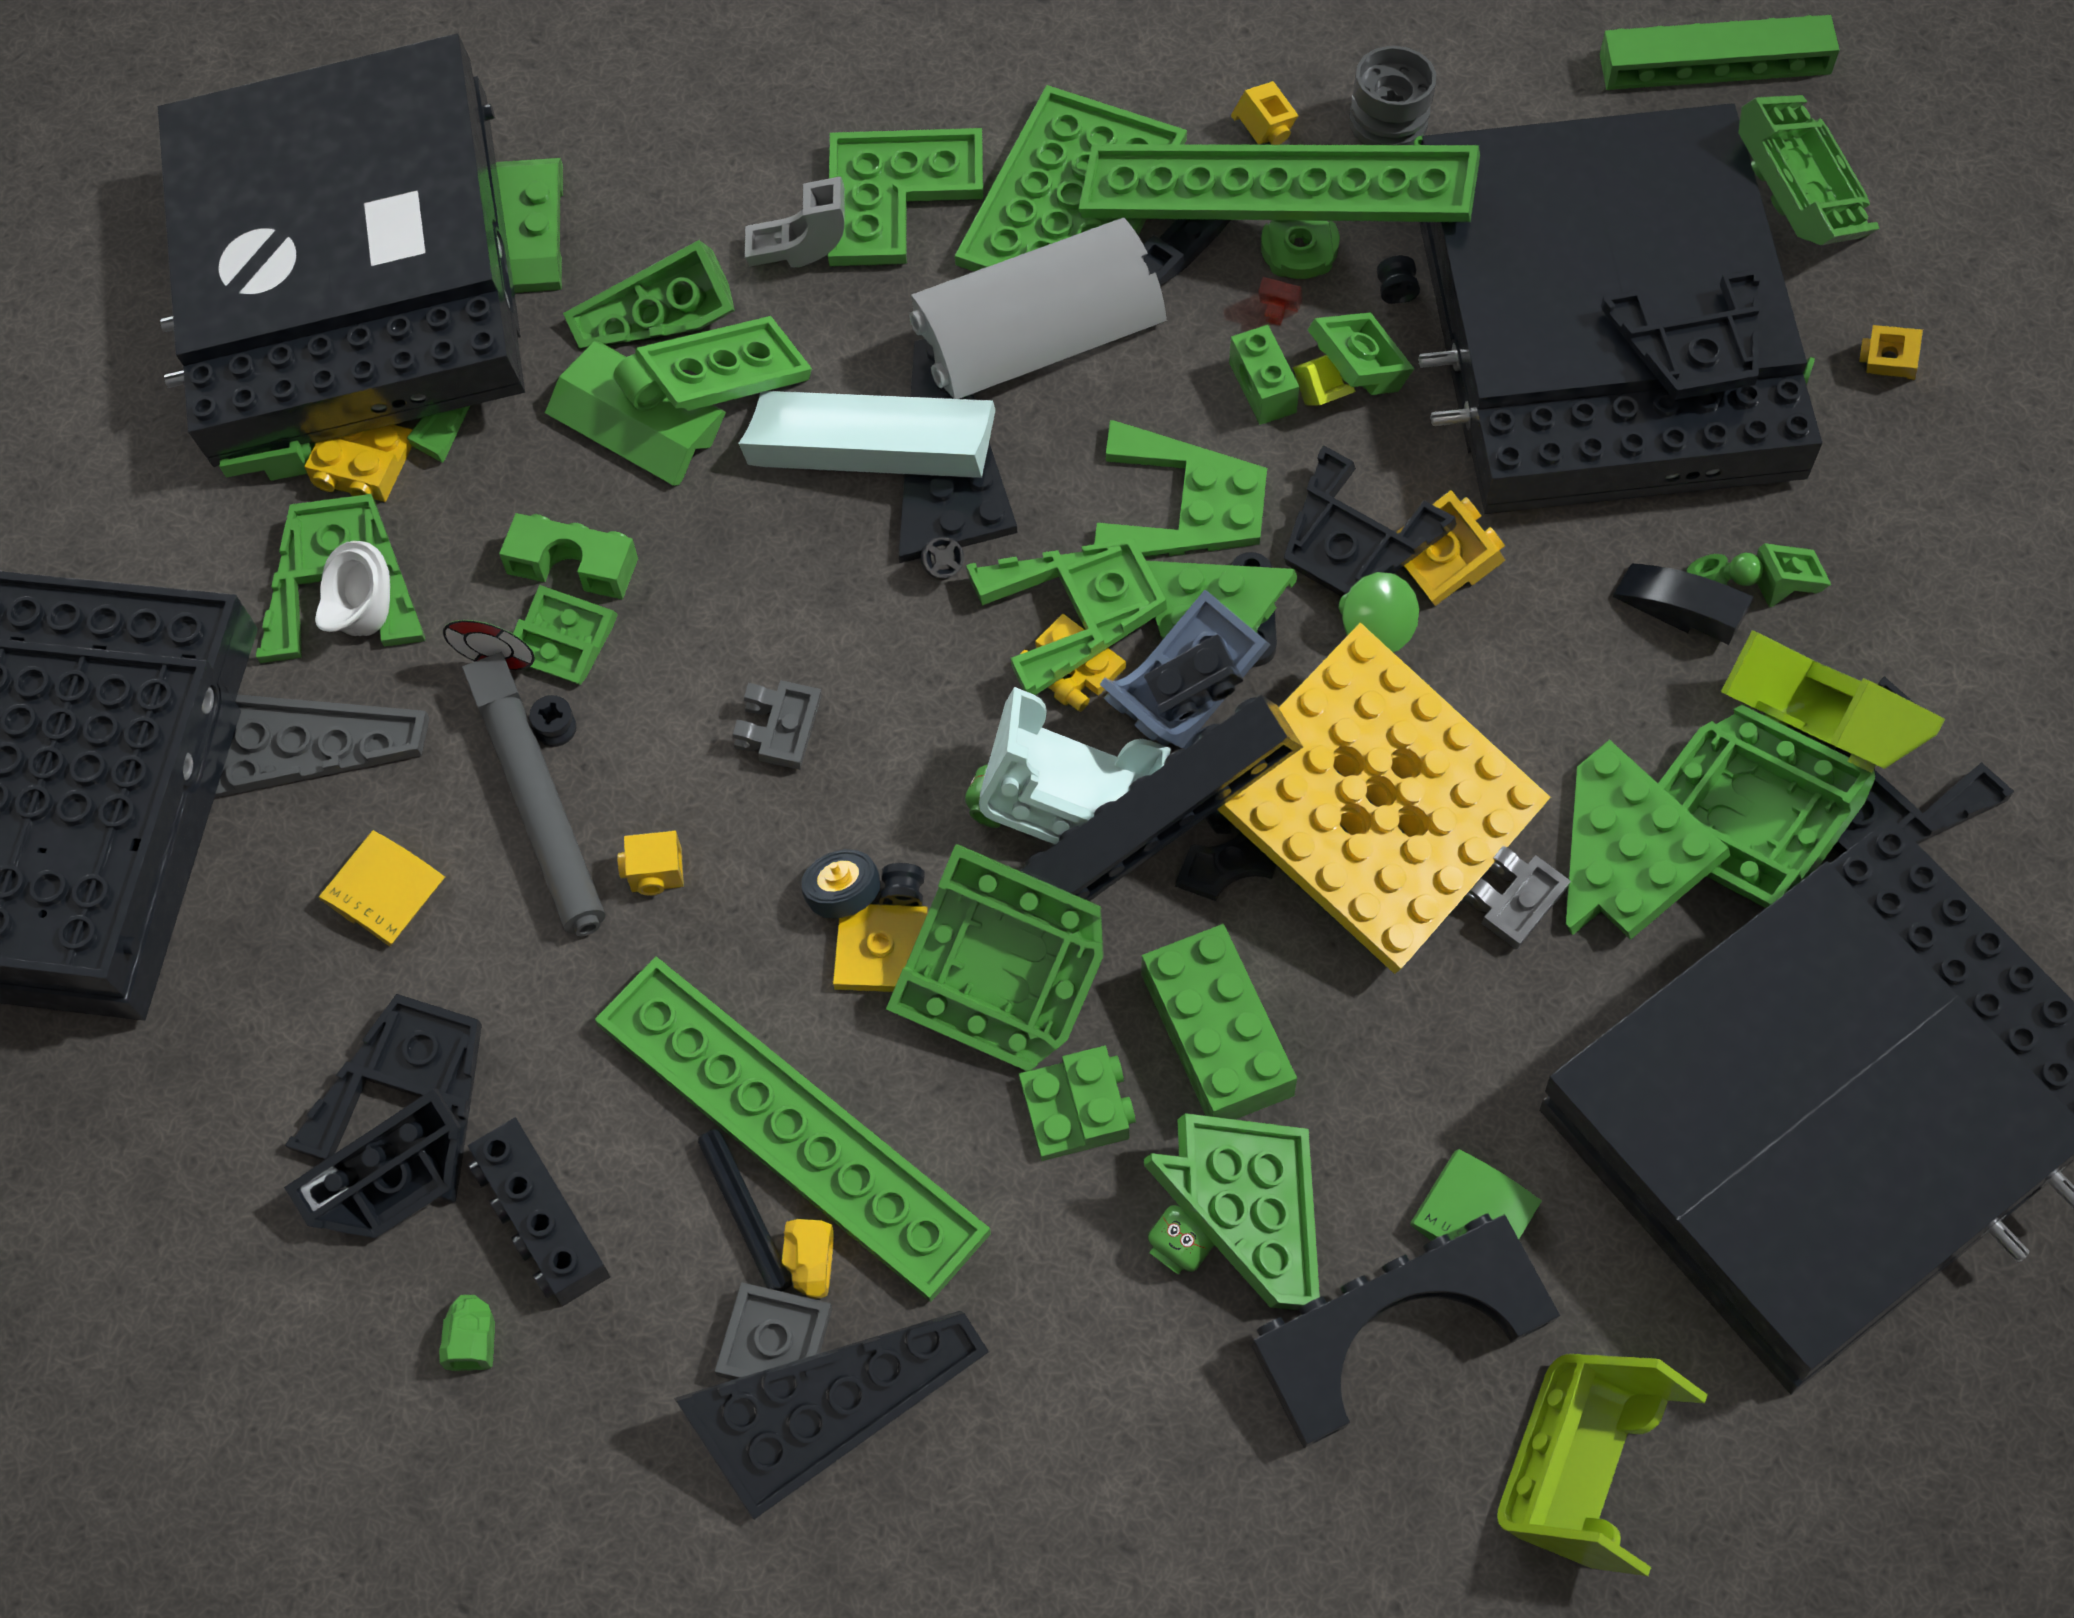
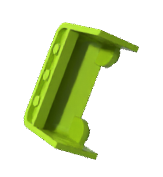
[1721,630,1945,773]
[1497,1354,1708,1576]

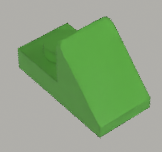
[1757,543,1831,607]

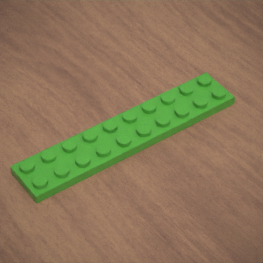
[1079,144,1480,222]
[595,957,991,1303]

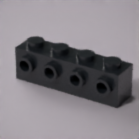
[467,1117,611,1307]

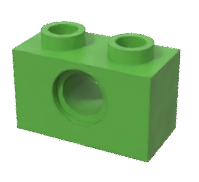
[1229,325,1299,425]

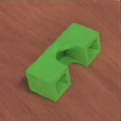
[499,513,638,600]

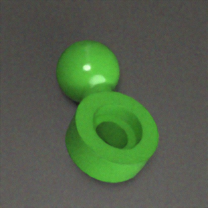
[1687,553,1764,586]

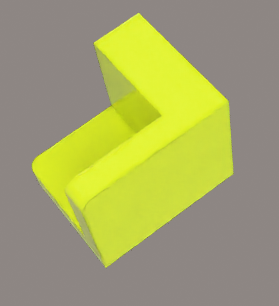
[1293,355,1355,405]

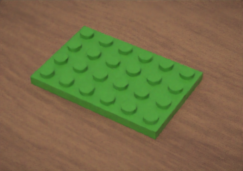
[955,85,1187,272]

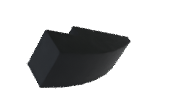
[1613,563,1753,645]

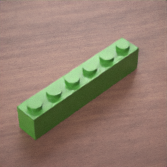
[1600,15,1840,90]

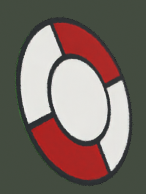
[443,620,535,670]

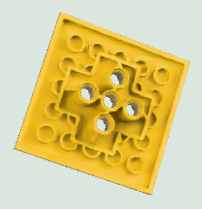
[1217,623,1551,974]

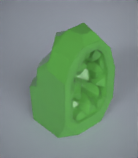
[439,1295,495,1371]

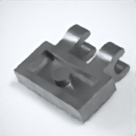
[1463,846,1571,950]

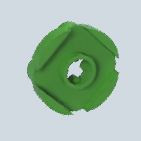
[1261,220,1340,279]

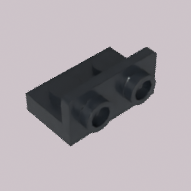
[1144,634,1244,722]

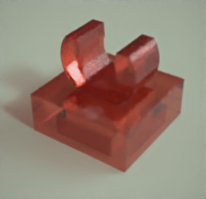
[1258,277,1303,326]

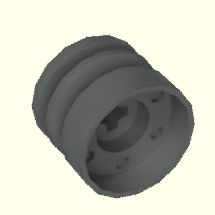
[1349,46,1436,145]

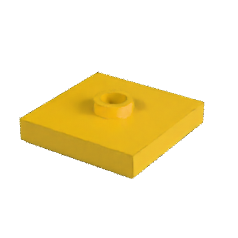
[833,904,928,992]

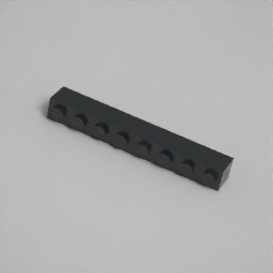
[1020,695,1303,901]

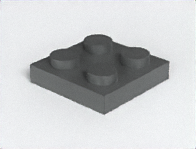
[715,1282,832,1380]

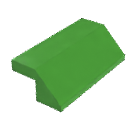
[545,341,726,485]

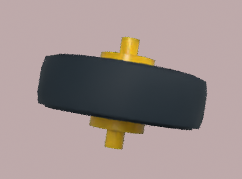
[802,849,880,919]

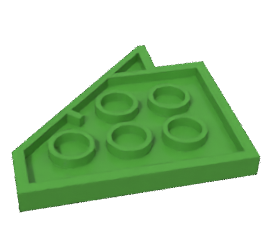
[1566,739,1730,940]
[1144,1113,1320,1310]

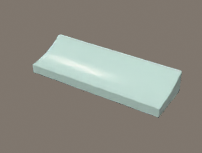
[739,391,995,478]

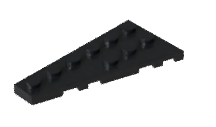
[899,339,1018,563]

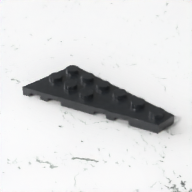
[674,1311,989,1520]

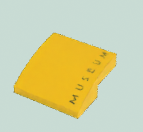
[319,830,445,947]

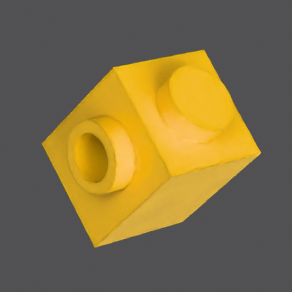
[617,831,684,895]

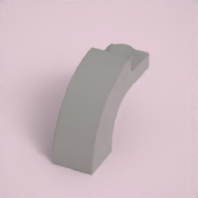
[745,176,845,267]

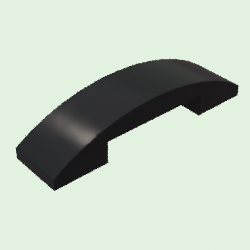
[1143,219,1231,285]

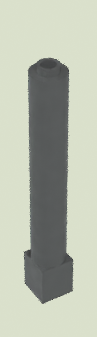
[462,652,606,936]

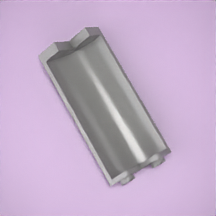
[909,218,1167,399]

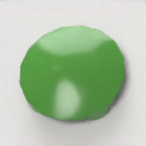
[1339,572,1419,652]

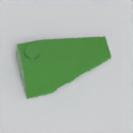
[563,240,735,349]

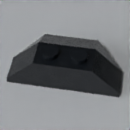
[284,1088,461,1238]

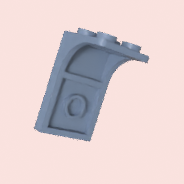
[1100,590,1270,749]

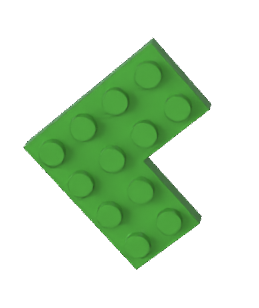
[828,128,983,266]

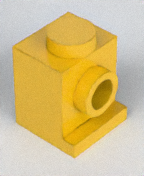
[1231,81,1299,145]
[1859,325,1923,380]

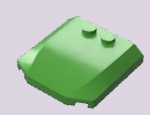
[1738,95,1879,245]
[496,158,563,293]
[1658,705,1875,908]
[886,844,1104,1071]

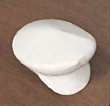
[315,541,390,636]

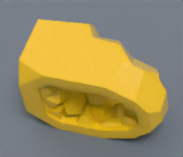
[782,1219,834,1299]

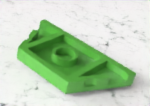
[1146,561,1297,639]

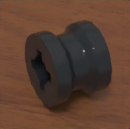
[1377,255,1420,304]
[921,537,964,579]
[529,695,577,747]
[879,863,925,906]

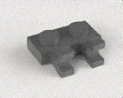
[733,680,821,770]

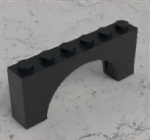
[1251,1213,1560,1448]

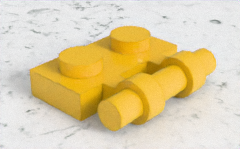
[1020,614,1126,712]

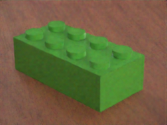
[1141,924,1297,1120]

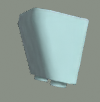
[979,687,1170,844]

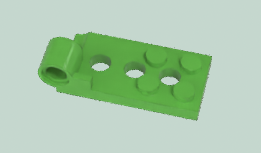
[613,316,812,411]

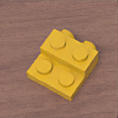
[304,424,412,502]
[1397,490,1505,606]

